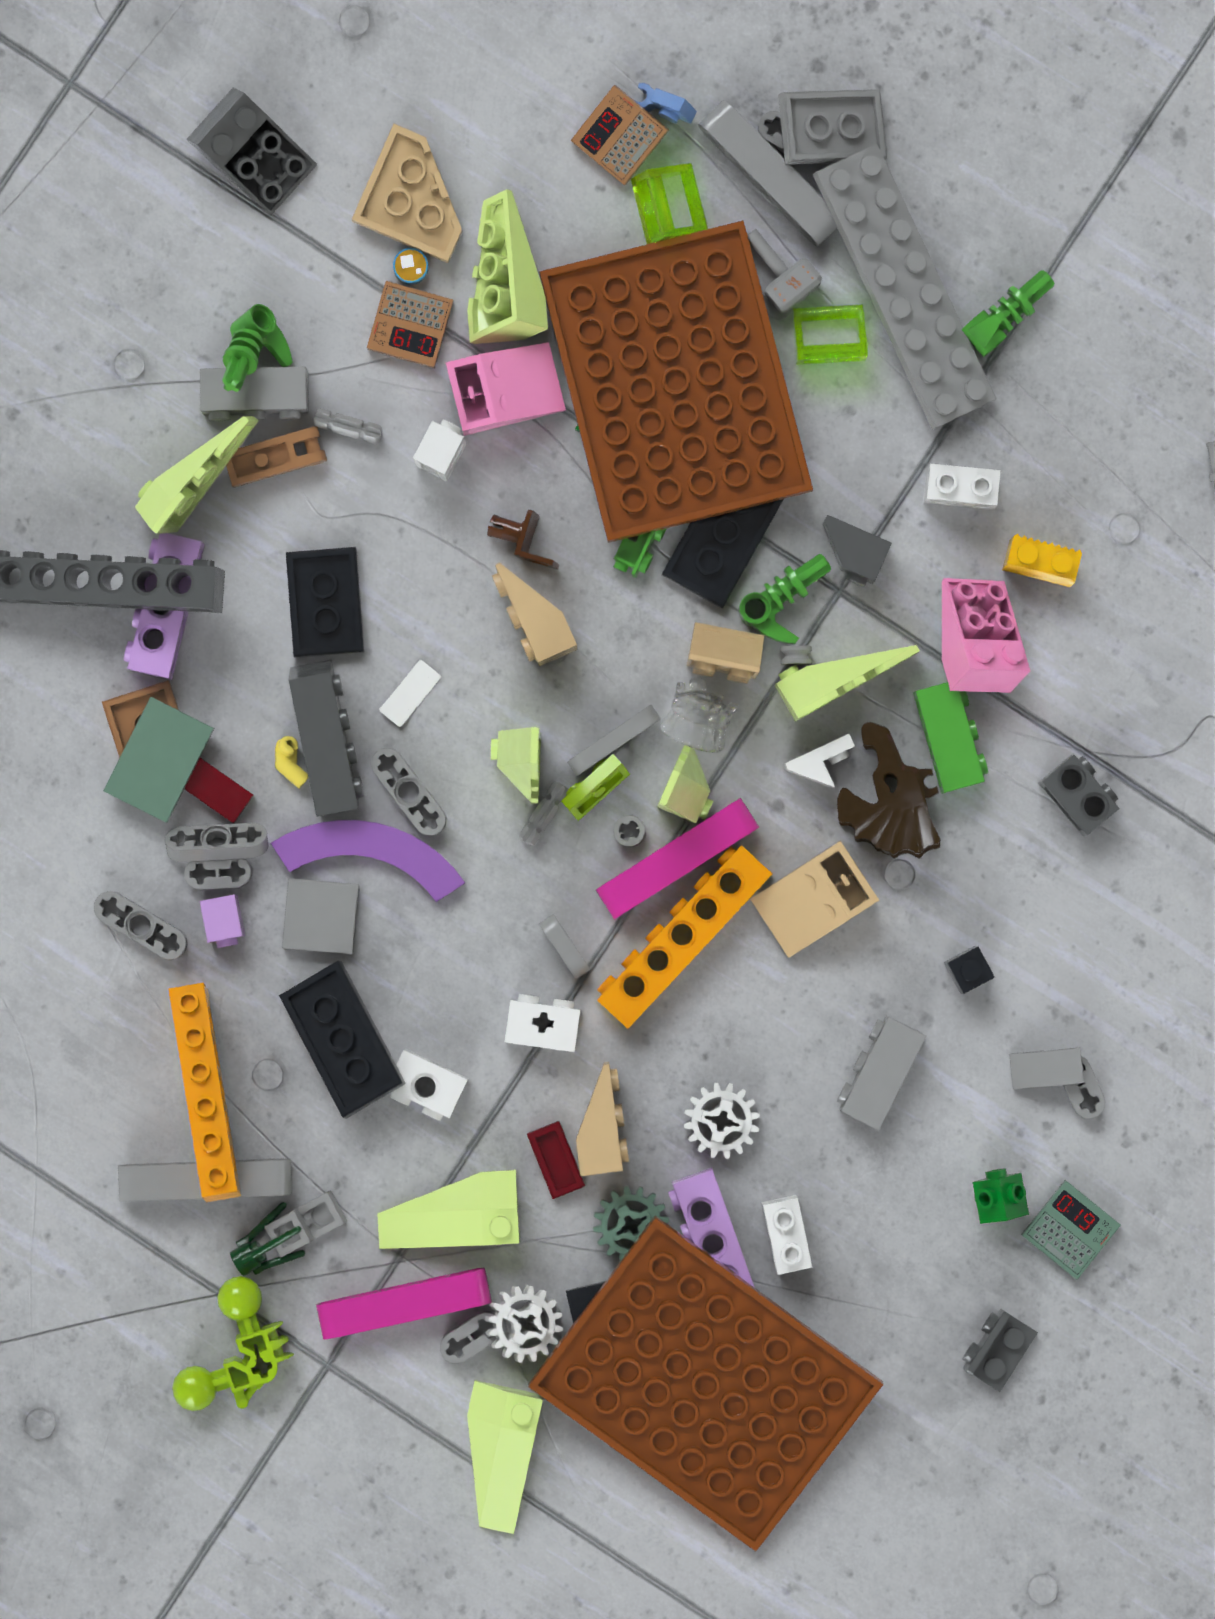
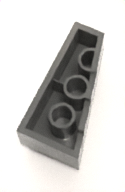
[288,660,364,817]

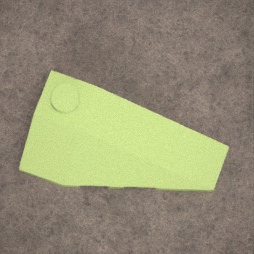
[467,189,548,344]
[135,416,259,534]
[775,645,920,722]
[491,727,541,804]
[657,742,713,824]
[377,1170,520,1249]
[467,1380,543,1534]

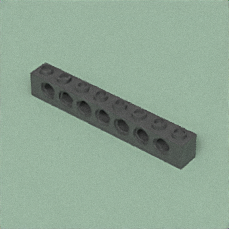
[0,550,225,613]

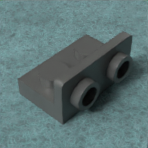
[962,1309,1038,1392]

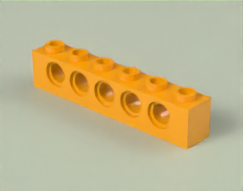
[597,845,772,1029]
[169,983,241,1203]

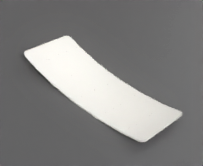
[379,660,441,727]

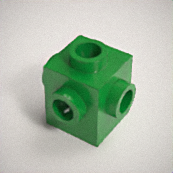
[972,1168,1029,1224]

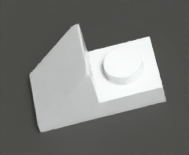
[784,734,855,788]

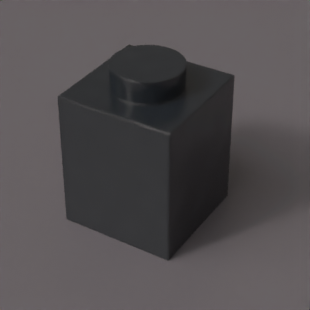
[944,946,995,994]

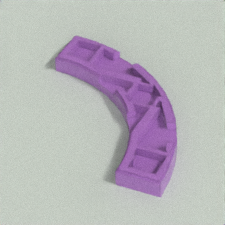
[271,820,465,902]

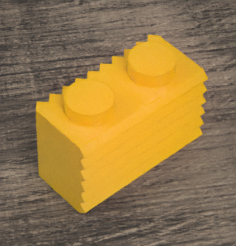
[1002,534,1082,587]

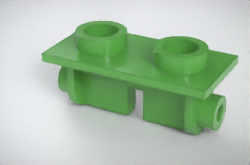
[613,528,667,578]

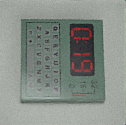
[1021,1180,1121,1280]

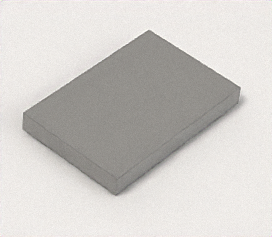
[778,89,887,165]

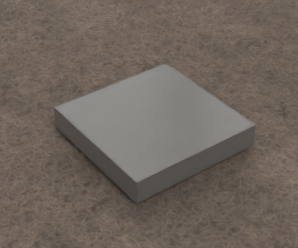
[282,878,359,954]

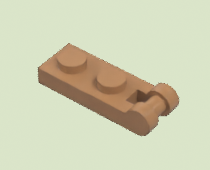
[226,426,327,488]

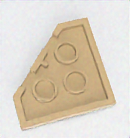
[351,124,462,263]

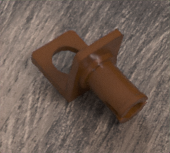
[487,509,559,570]

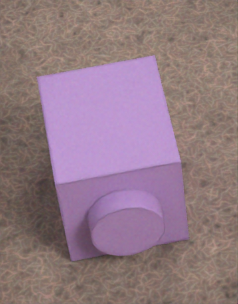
[200,894,245,948]

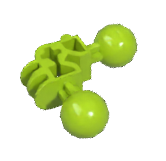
[172,1276,294,1411]

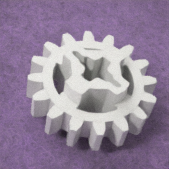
[684,1082,760,1159]
[485,1285,563,1363]

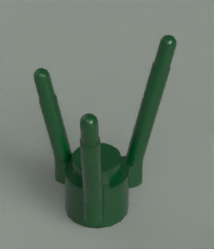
[230,1202,305,1276]

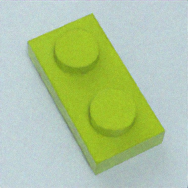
[561,754,630,821]

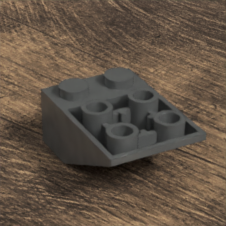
[186,88,317,216]

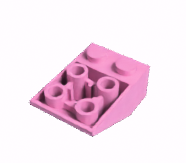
[446,342,566,436]
[942,578,1030,693]

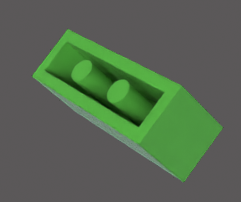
[913,682,988,794]

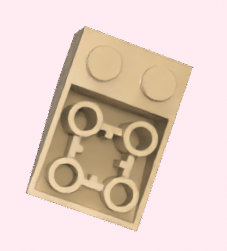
[492,563,578,667]
[686,622,764,684]
[750,841,879,958]
[576,1062,629,1176]

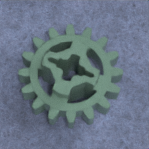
[593,1186,670,1261]

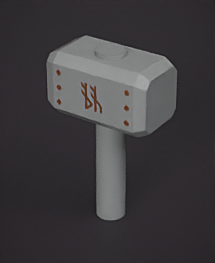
[747,229,822,314]

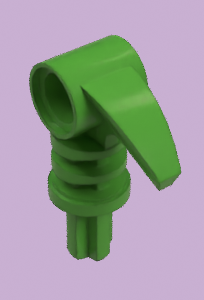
[961,270,1055,357]
[222,304,293,392]
[739,554,831,644]

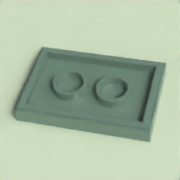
[103,697,215,823]

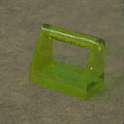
[631,163,708,244]
[793,304,868,365]

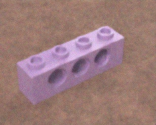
[124,533,205,680]
[668,1168,755,1288]

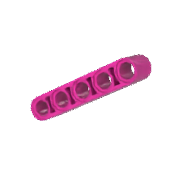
[596,798,759,919]
[316,1267,492,1339]

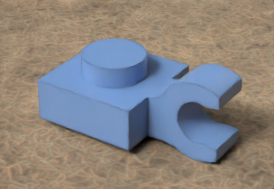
[634,83,697,124]

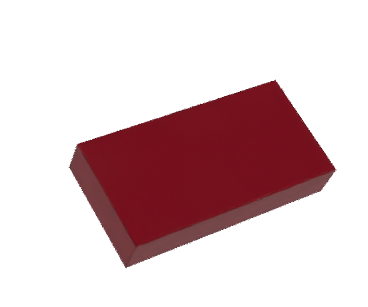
[184,757,254,824]
[527,1120,586,1199]

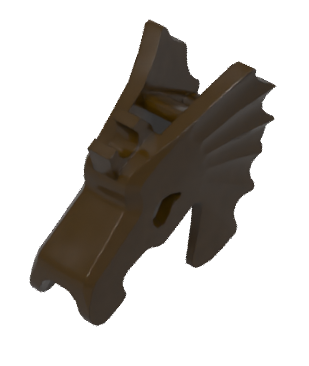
[837,722,940,859]

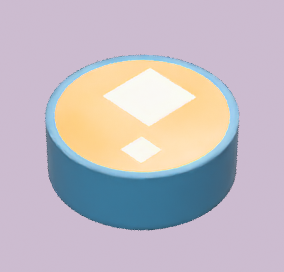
[393,248,429,285]

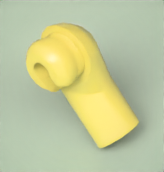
[275,736,309,789]

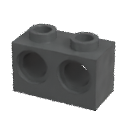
[1038,754,1120,836]

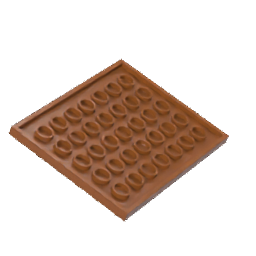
[539,220,813,543]
[528,1215,884,1551]

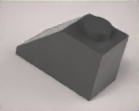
[823,514,892,587]

